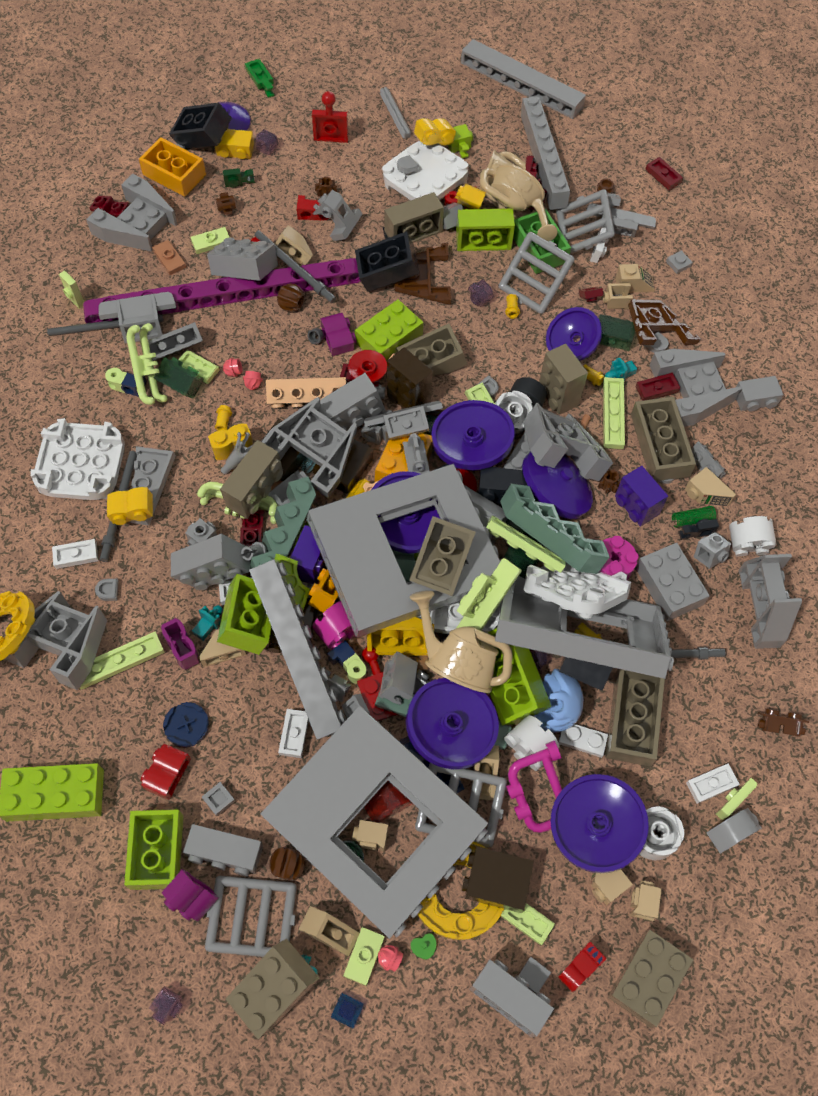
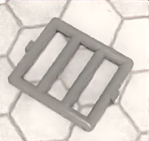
[556,189,615,254]
[498,232,575,314]
[415,763,507,848]
[205,876,297,957]

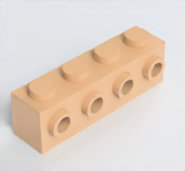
[266,377,346,408]

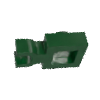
[222,168,255,188]

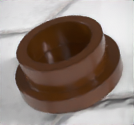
[597,178,615,193]

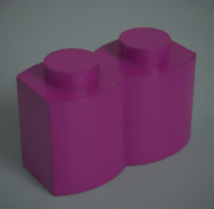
[320,313,356,356]
[161,618,200,670]
[162,869,219,921]

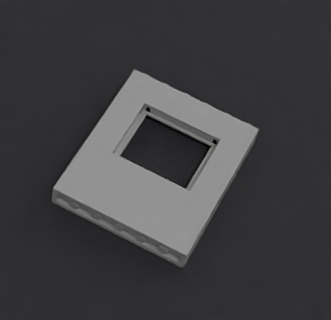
[307,464,500,638]
[495,576,674,679]
[261,706,488,939]

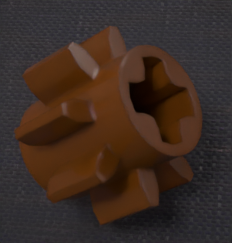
[315,177,337,197]
[215,192,236,215]
[598,468,622,494]

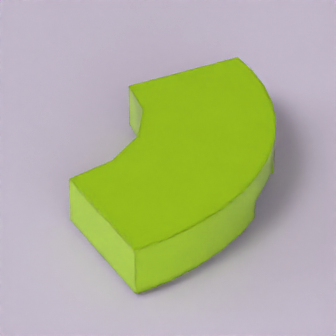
[274,554,311,610]

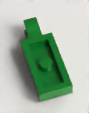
[244,58,274,98]

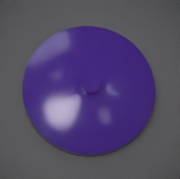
[432,400,515,470]
[522,451,593,519]
[371,471,440,553]
[406,678,499,770]
[551,774,649,873]

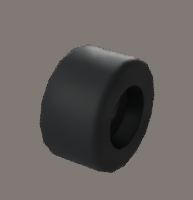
[510,377,547,407]

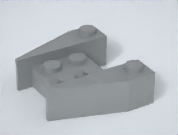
[86,173,177,252]
[650,349,741,427]
[262,397,357,499]
[523,403,613,481]
[739,554,802,649]
[5,591,107,690]

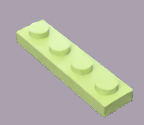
[603,377,625,449]
[486,515,566,573]
[80,631,165,690]

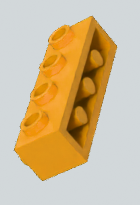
[308,564,338,613]

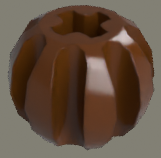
[277,284,304,312]
[269,847,305,881]

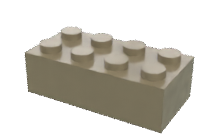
[631,397,696,481]
[605,669,665,767]

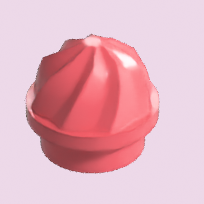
[223,358,243,377]
[243,371,263,390]
[378,945,403,972]

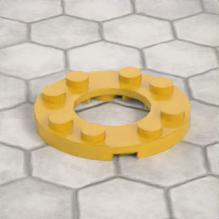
[0,591,35,661]
[417,841,504,940]

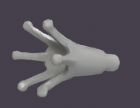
[221,432,253,475]

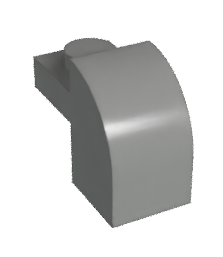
[706,808,762,854]

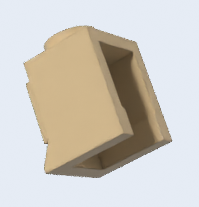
[603,283,633,309]
[352,820,388,852]
[629,881,661,921]

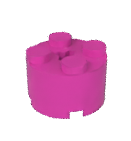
[600,536,638,581]
[312,601,355,650]

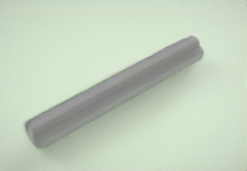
[380,87,411,139]

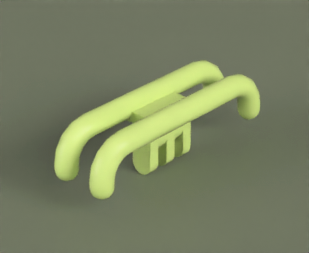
[126,323,168,405]
[197,481,277,524]

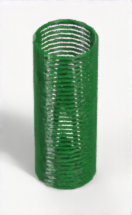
[672,506,716,528]

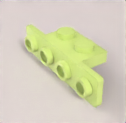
[456,558,521,631]

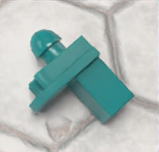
[605,358,637,381]
[192,605,223,641]

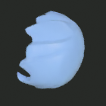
[534,668,583,732]

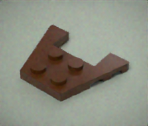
[394,243,451,304]
[628,300,701,345]

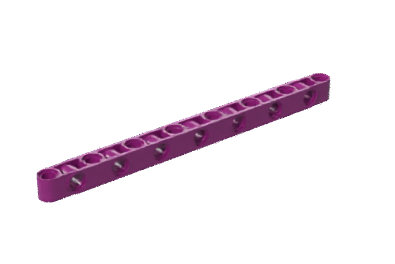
[83,258,361,324]

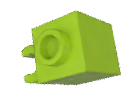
[448,124,473,159]

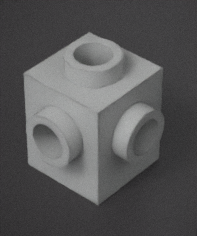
[185,518,217,546]
[694,532,731,569]

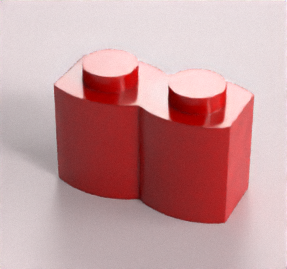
[141,744,191,800]

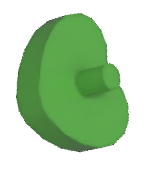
[411,933,436,960]

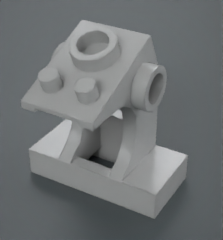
[313,190,362,241]

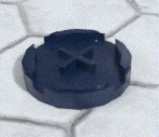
[163,702,209,748]

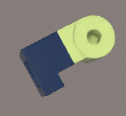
[105,368,147,397]
[328,641,366,684]

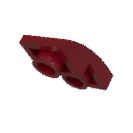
[525,155,542,185]
[89,196,130,218]
[240,510,264,546]

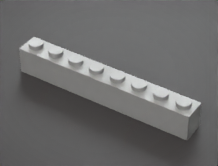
[461,39,586,119]
[521,97,570,210]
[249,559,346,740]

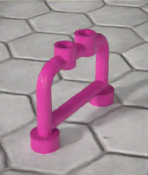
[506,741,562,833]

